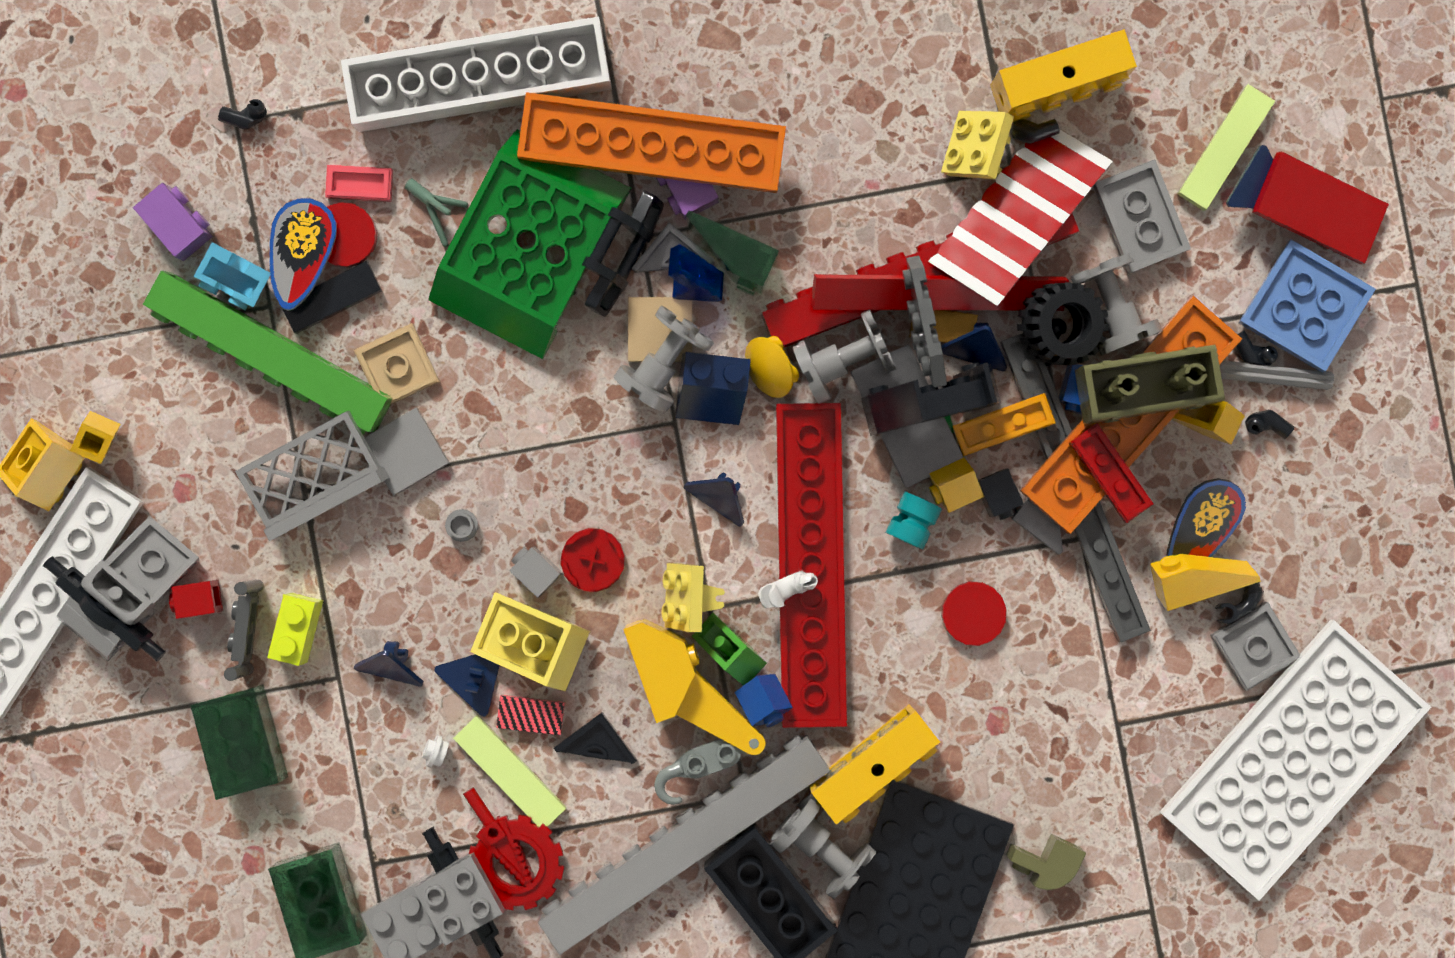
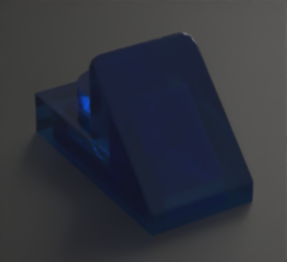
[668,244,724,302]

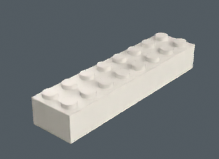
[341,17,612,132]

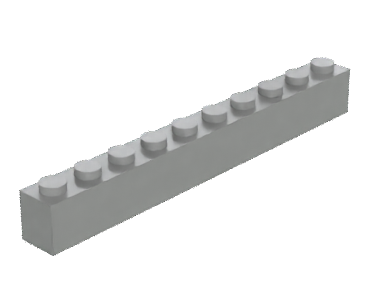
[538,735,830,955]

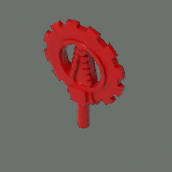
[463,787,564,911]

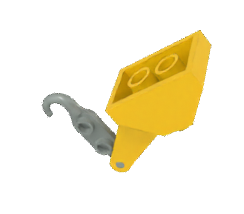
[623,619,766,805]

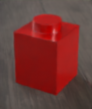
[169,579,223,619]

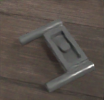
[224,579,264,681]

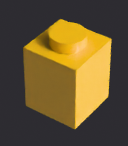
[70,411,121,464]
[929,458,984,513]

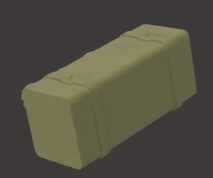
[1075,345,1225,425]

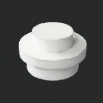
[422,735,449,767]

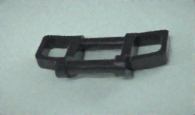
[582,190,664,317]

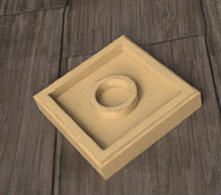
[628,297,692,362]
[354,323,440,405]

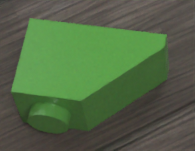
[692,613,767,686]

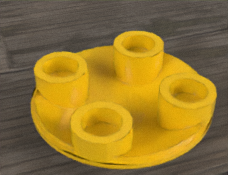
[745,336,799,398]

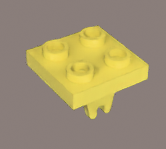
[941,111,1014,179]
[661,563,725,632]

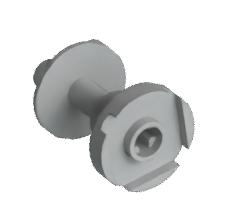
[1071,253,1163,356]
[614,306,714,412]
[793,310,897,404]
[769,794,876,899]

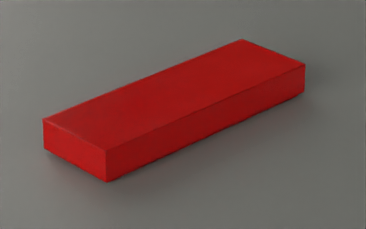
[1069,423,1154,523]

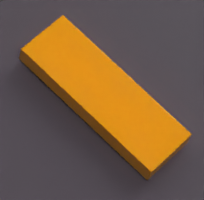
[953,393,1056,456]

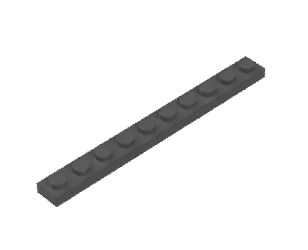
[1000,333,1151,642]

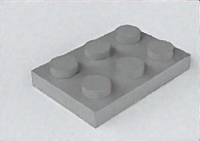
[1093,159,1191,274]

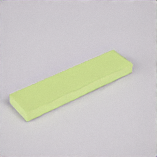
[1177,84,1275,211]
[453,715,567,827]

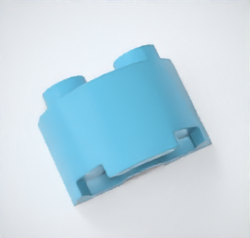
[193,242,270,310]

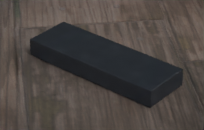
[281,261,382,334]

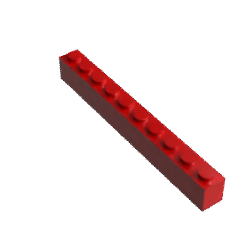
[761,213,1079,348]

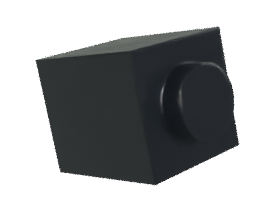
[978,468,1024,520]

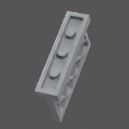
[235,411,390,542]

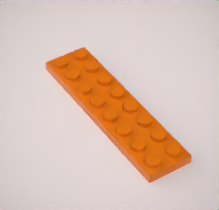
[517,92,786,193]
[1020,296,1242,534]

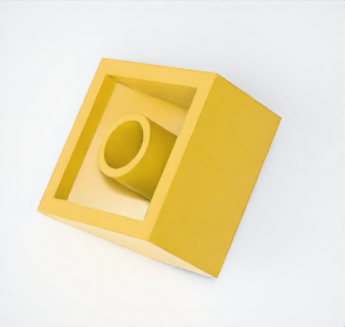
[0,418,85,511]

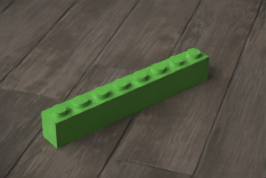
[143,271,393,435]

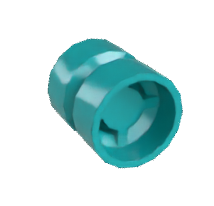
[885,491,942,550]

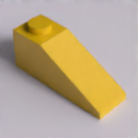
[1150,554,1261,611]

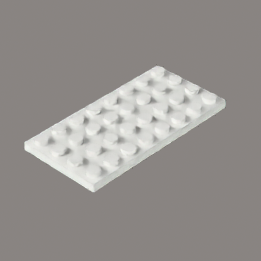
[1160,620,1431,901]

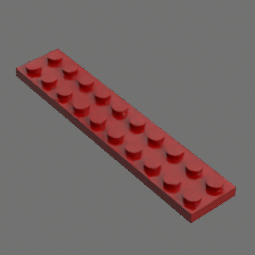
[776,403,847,728]

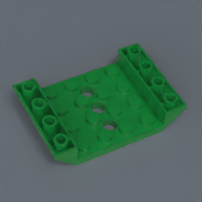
[428,129,631,359]

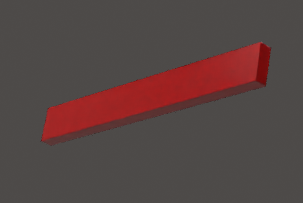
[811,274,1069,311]

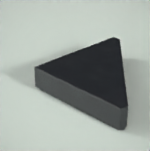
[554,712,637,764]

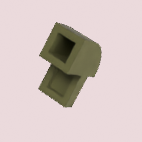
[1006,834,1086,890]

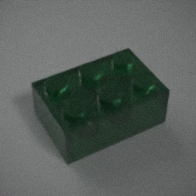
[190,684,288,800]
[268,842,368,958]

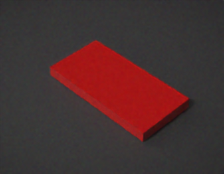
[1252,151,1389,264]

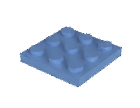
[1238,239,1376,373]

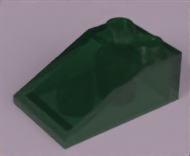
[686,210,779,296]

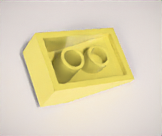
[470,592,590,691]

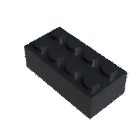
[704,822,838,958]

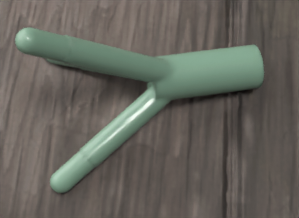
[404,178,468,247]

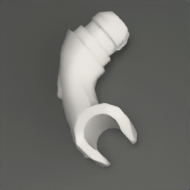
[758,571,818,608]

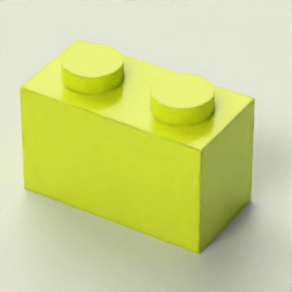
[267,593,324,666]

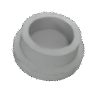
[445,509,478,542]

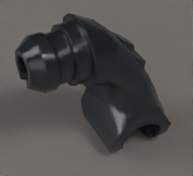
[1215,582,1264,624]

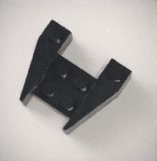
[861,362,1001,436]

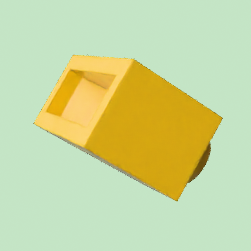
[1171,401,1245,445]

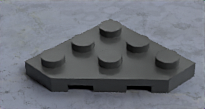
[902,256,947,387]

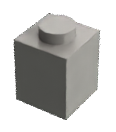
[509,546,563,598]

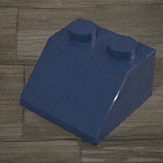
[675,352,751,425]

